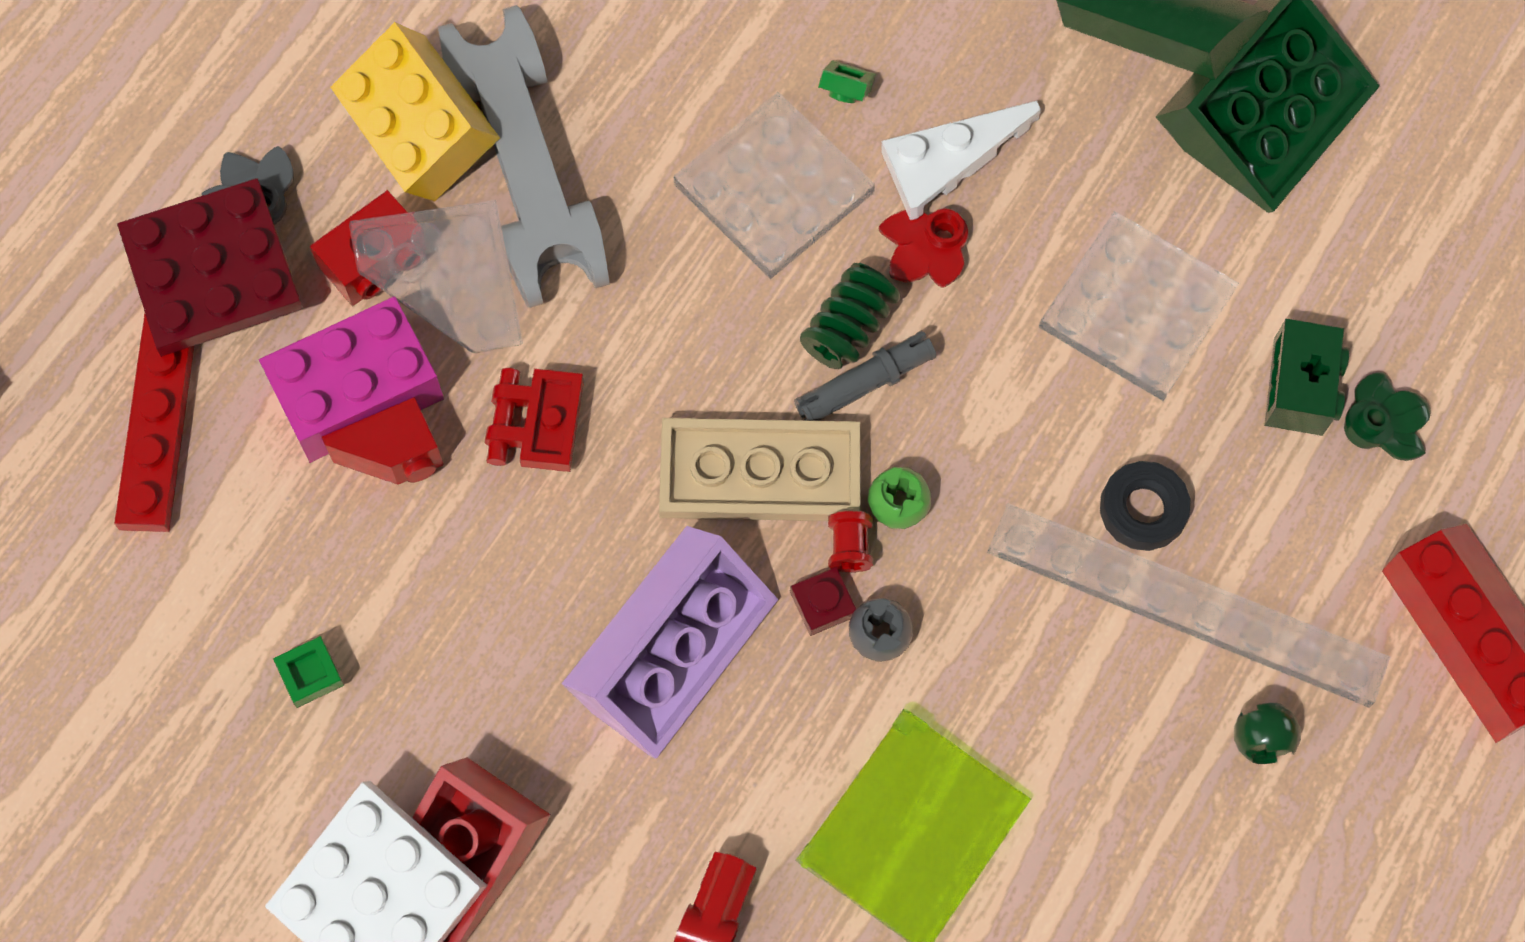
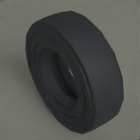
[1100,461,1191,551]

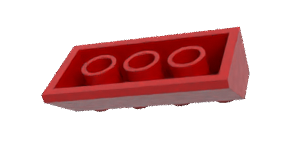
[1382,524,1525,743]

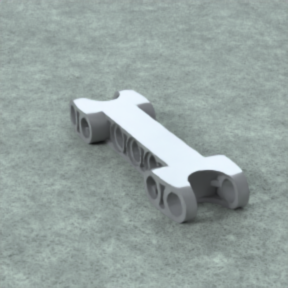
[438,5,610,308]

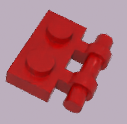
[484,368,584,472]

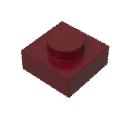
[790,567,856,636]

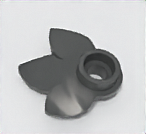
[201,146,294,225]

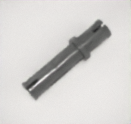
[794,330,936,421]

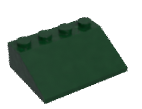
[1155,0,1380,213]

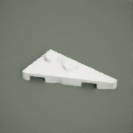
[882,101,1041,220]

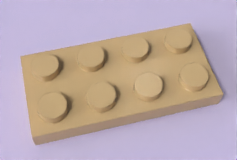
[659,418,860,521]

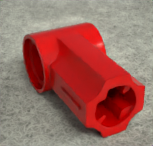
[674,851,757,942]

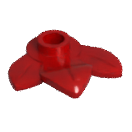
[879,209,968,288]

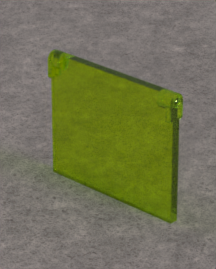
[796,709,1031,942]

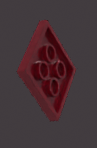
[117,178,303,356]

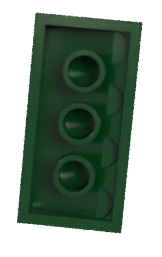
[1056,0,1269,80]

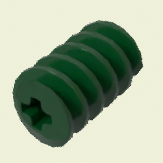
[800,263,900,370]

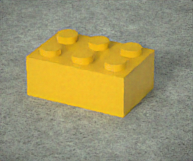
[330,22,500,201]

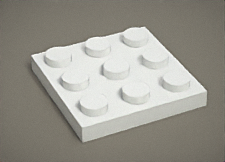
[265,781,487,942]

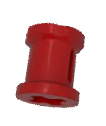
[828,511,873,573]

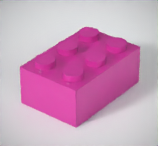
[258,296,444,463]

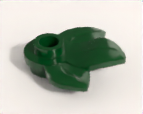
[1344,372,1431,461]

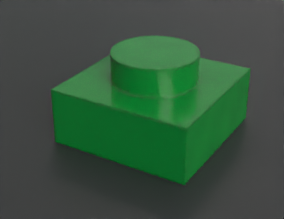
[818,60,876,103]
[273,636,344,708]

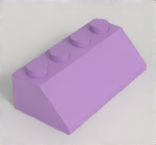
[562,526,778,759]

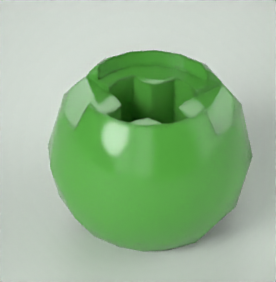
[868,467,931,529]

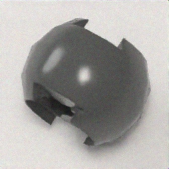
[849,598,913,662]

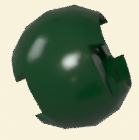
[1234,703,1301,764]

